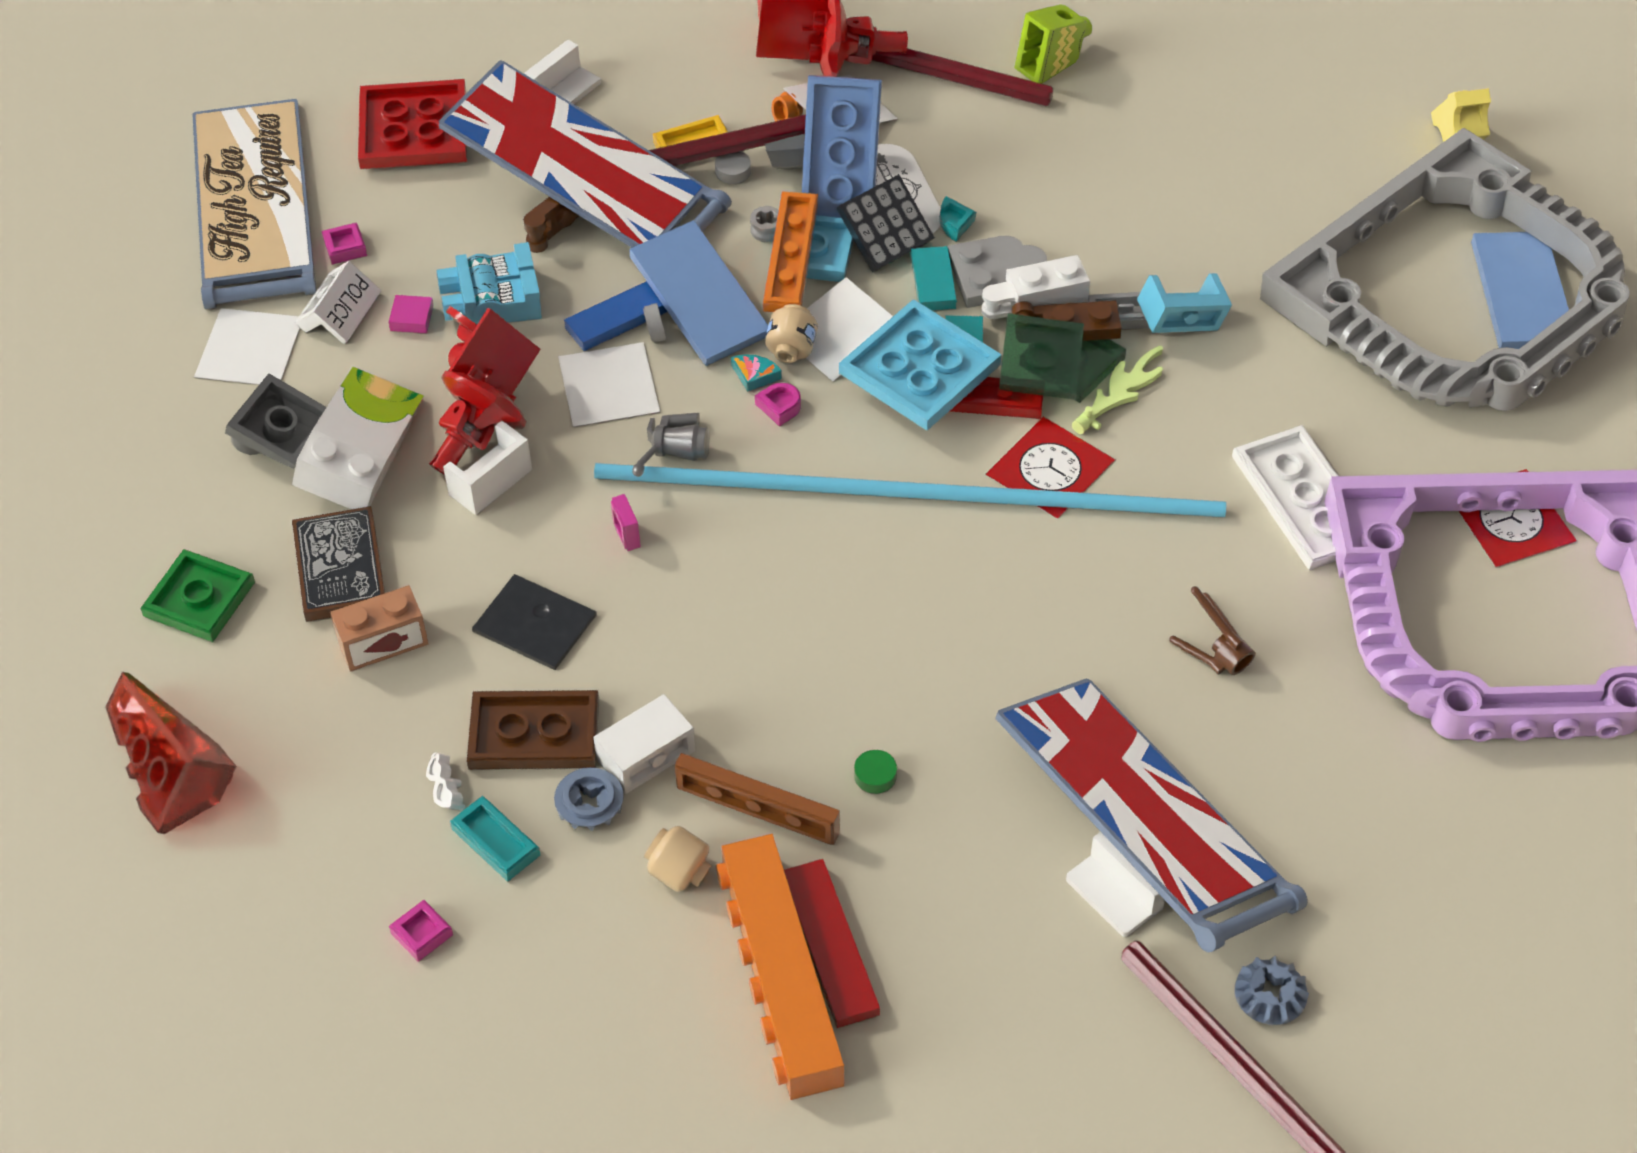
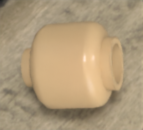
[644,826,712,892]

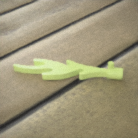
[1072,346,1163,434]

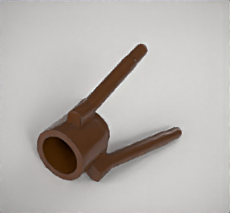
[1169,586,1256,675]

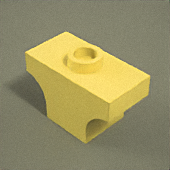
[1431,88,1491,142]

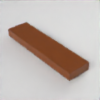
[675,753,840,845]

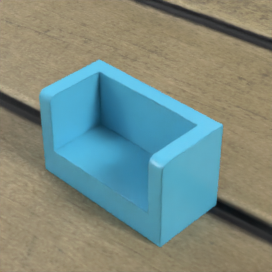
[1137,273,1232,333]

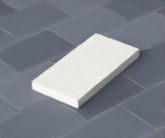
[1232,425,1338,571]

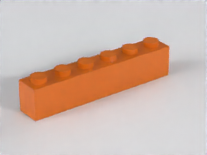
[716,833,844,1100]

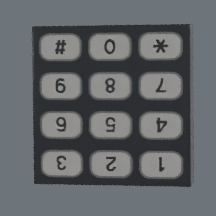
[836,174,935,273]

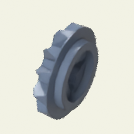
[554,768,624,831]
[1235,955,1309,1025]

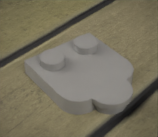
[948,236,1047,308]

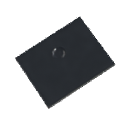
[472,574,597,670]

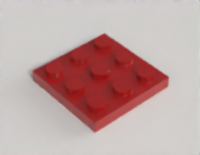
[358,79,467,169]

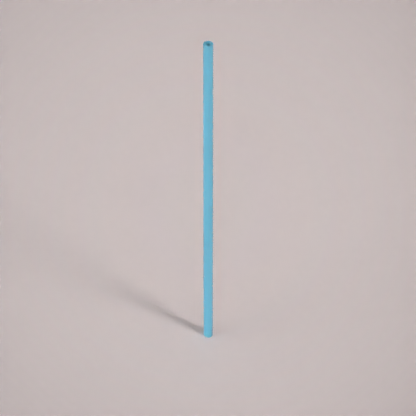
[594,463,1226,517]

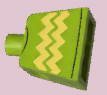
[1014,4,1092,83]

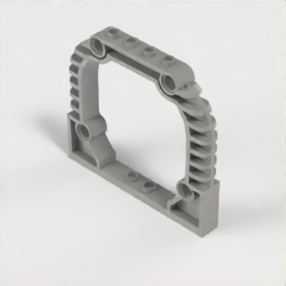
[1260,128,1630,411]

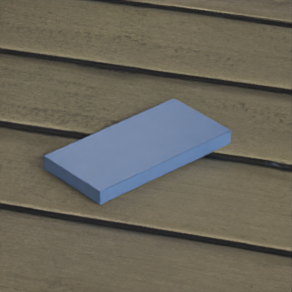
[802,75,882,218]
[629,220,768,366]
[1471,232,1569,349]

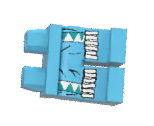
[436,242,542,324]

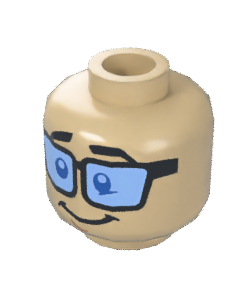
[765,304,818,363]

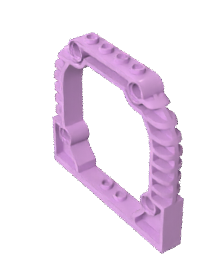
[1324,470,1637,742]

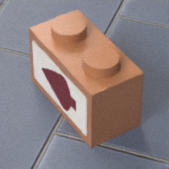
[330,585,429,672]

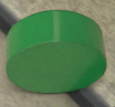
[854,750,897,794]

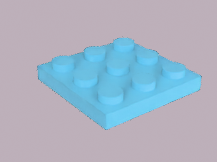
[839,299,1002,430]

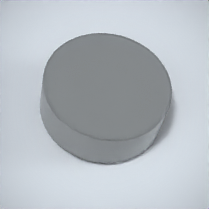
[715,151,751,184]
[643,303,667,343]

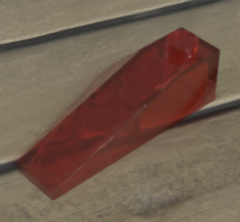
[105,672,237,834]

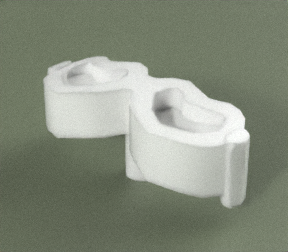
[426,752,465,811]

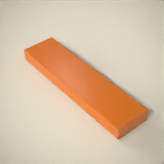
[763,191,819,312]

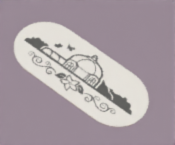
[876,144,941,233]

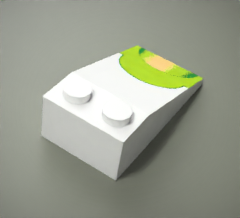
[292,367,424,509]

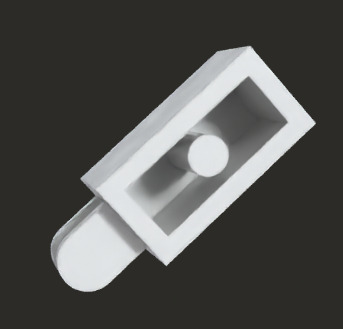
[981,255,1090,326]

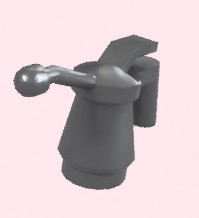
[632,413,710,477]

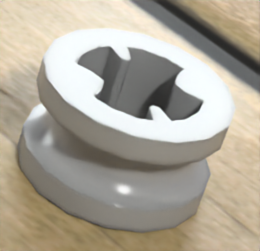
[750,206,779,242]

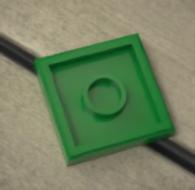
[140,549,255,642]

